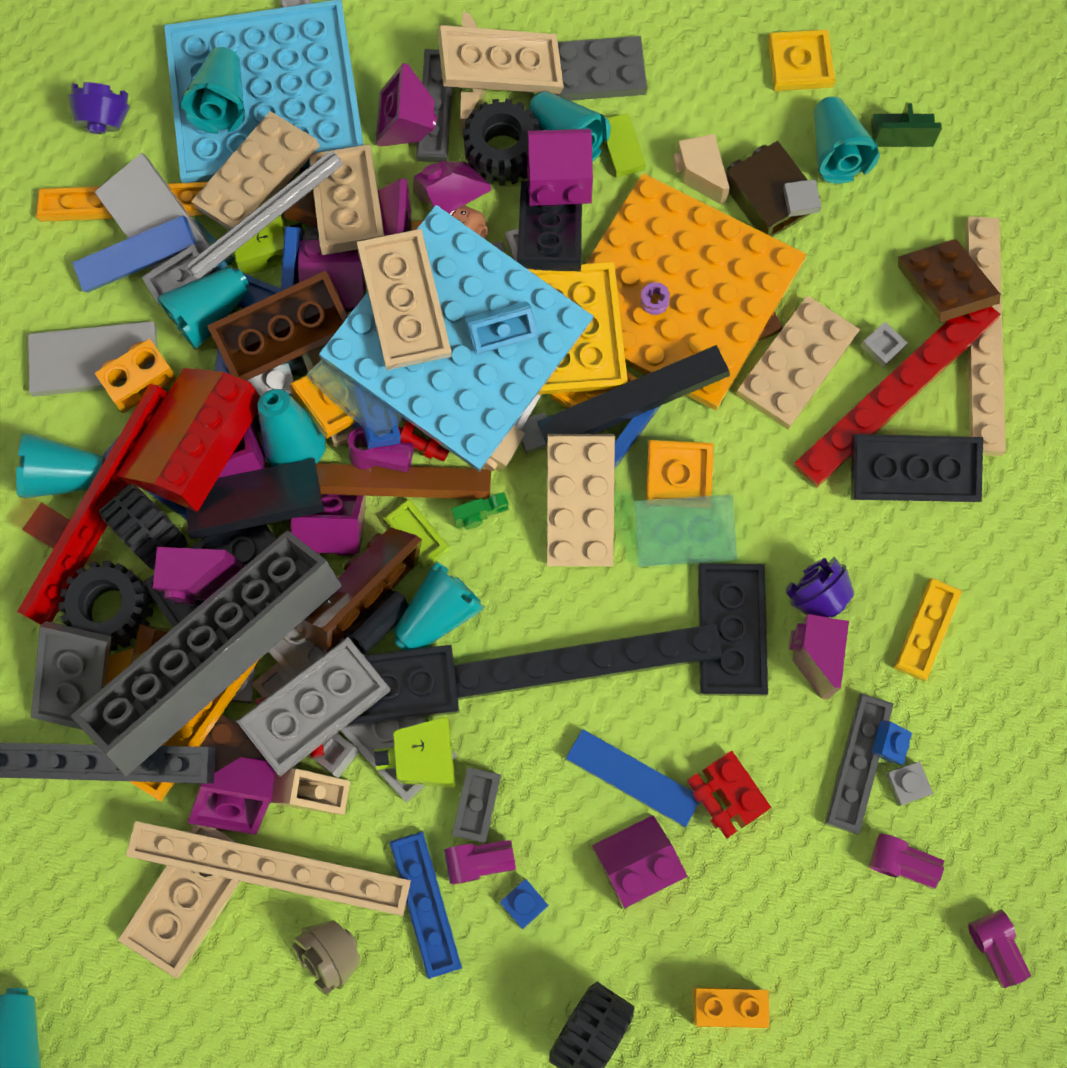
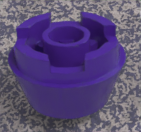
[67,82,130,135]
[786,556,854,618]

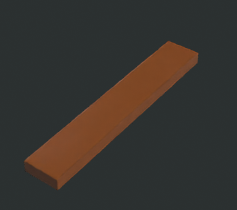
[316,463,491,500]

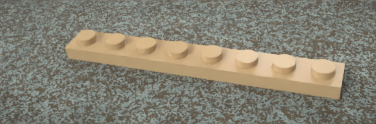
[965,217,1006,456]
[126,821,411,916]

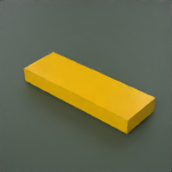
[893,577,962,682]

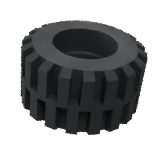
[463,99,540,186]
[99,484,188,571]
[59,561,153,651]
[549,981,634,1068]

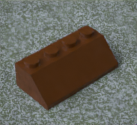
[207,270,348,381]
[297,527,422,654]

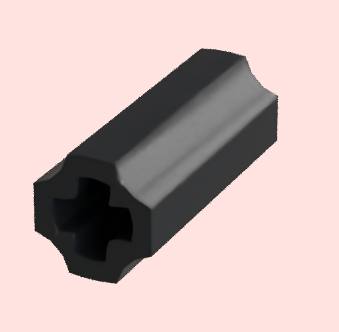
[344,589,409,655]

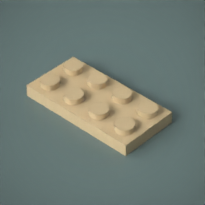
[437,25,564,94]
[191,111,319,230]
[310,144,384,255]
[357,229,452,371]
[736,295,860,430]
[547,434,615,566]
[118,825,241,978]

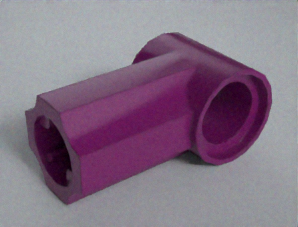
[348,427,414,473]
[868,833,944,889]
[444,840,516,885]
[968,909,1031,988]

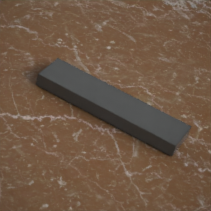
[416,49,453,162]
[824,693,894,835]

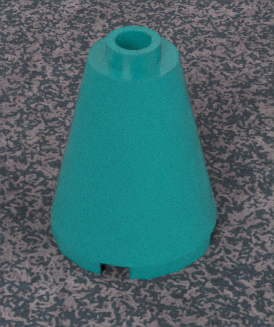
[181,47,245,134]
[529,91,611,162]
[814,97,880,184]
[157,267,249,349]
[258,389,326,467]
[16,433,104,498]
[393,561,485,651]
[0,988,41,1068]

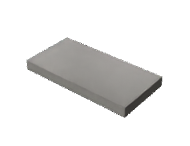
[95,153,211,270]
[28,321,158,397]
[237,637,390,777]

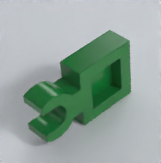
[451,492,509,530]

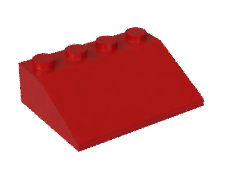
[116,368,261,512]

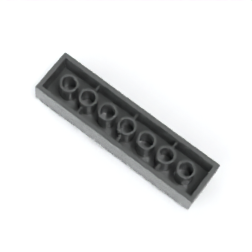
[71,530,341,777]

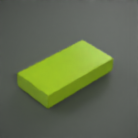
[603,113,646,178]
[383,498,450,569]

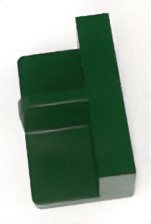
[871,103,942,147]

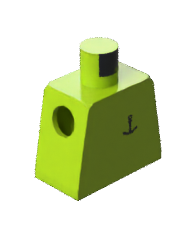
[235,214,304,275]
[374,717,455,787]

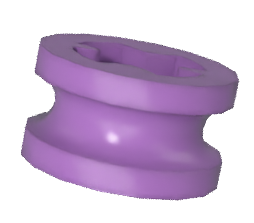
[641,282,670,315]

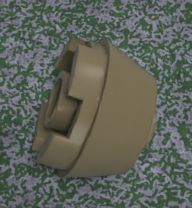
[292,920,360,995]

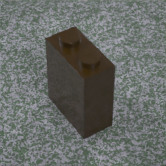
[726,140,821,237]

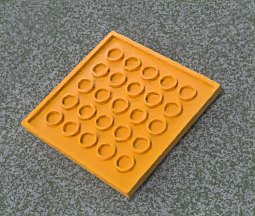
[586,173,807,411]

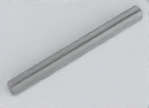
[187,151,342,279]

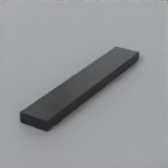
[537,345,730,447]

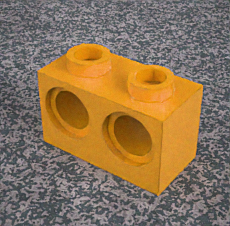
[95,338,177,414]
[692,987,769,1028]

